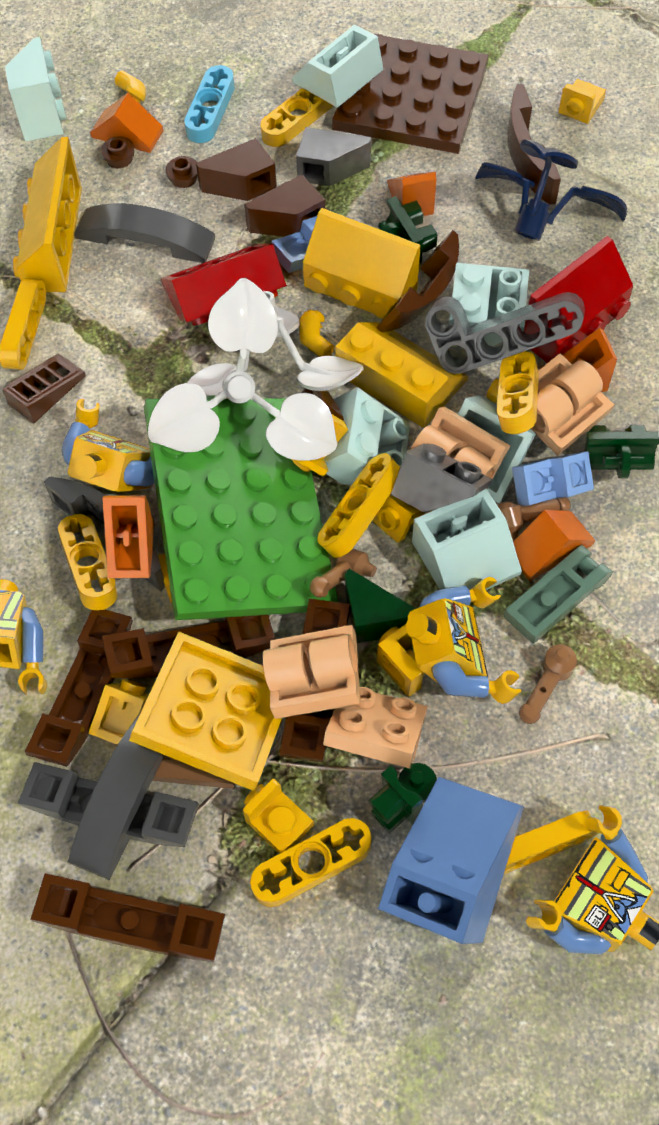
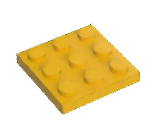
[129,632,282,791]

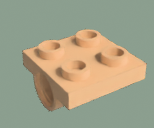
[514,354,615,456]
[411,407,510,489]
[263,625,360,719]
[323,687,428,768]

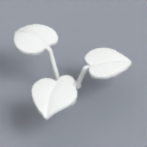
[148,278,338,461]
[187,291,364,399]

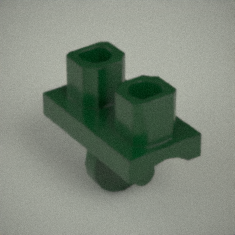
[378,196,438,264]
[584,425,659,479]
[368,763,437,834]

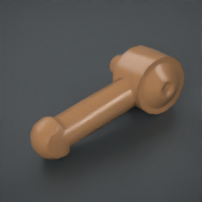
[498,497,571,541]
[310,548,377,598]
[519,644,577,724]

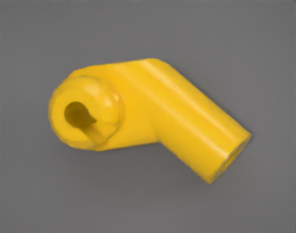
[115,70,146,103]
[299,310,335,357]

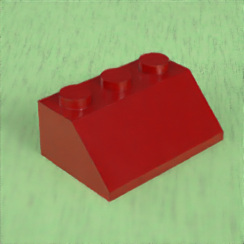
[523,236,634,363]
[160,244,287,326]

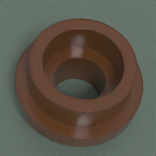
[101,137,135,169]
[166,156,198,188]

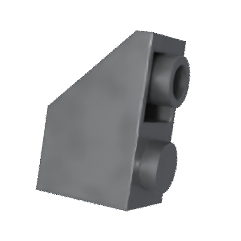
[296,127,371,186]
[391,443,493,513]

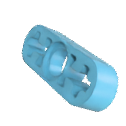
[184,65,235,143]

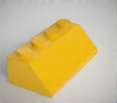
[13,137,82,292]

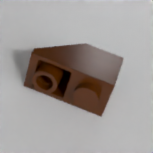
[196,138,277,201]
[244,174,326,237]

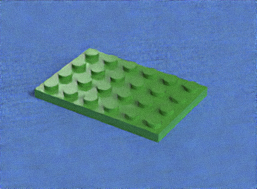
[144,398,338,621]

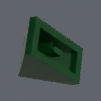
[345,568,416,643]

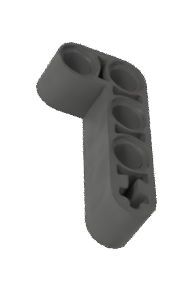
[425,292,585,374]

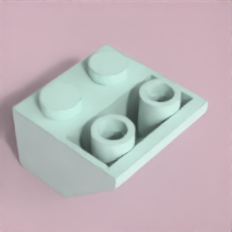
[292,25,384,107]
[5,37,67,141]
[449,262,529,349]
[324,387,410,485]
[412,488,522,590]

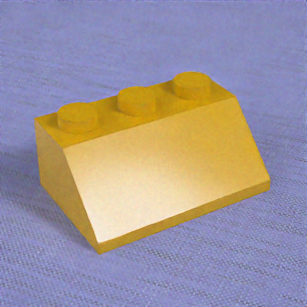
[303,208,420,319]
[335,322,468,428]

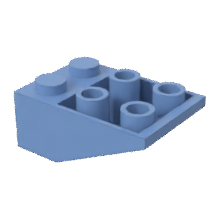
[378,777,524,944]

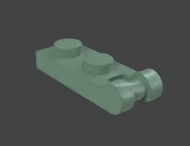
[504,545,613,644]

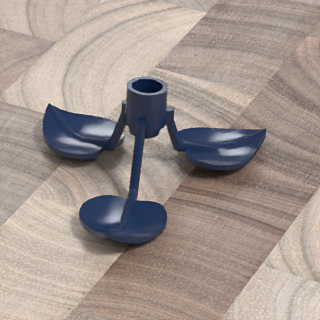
[475,139,627,241]

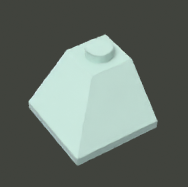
[458,395,536,504]

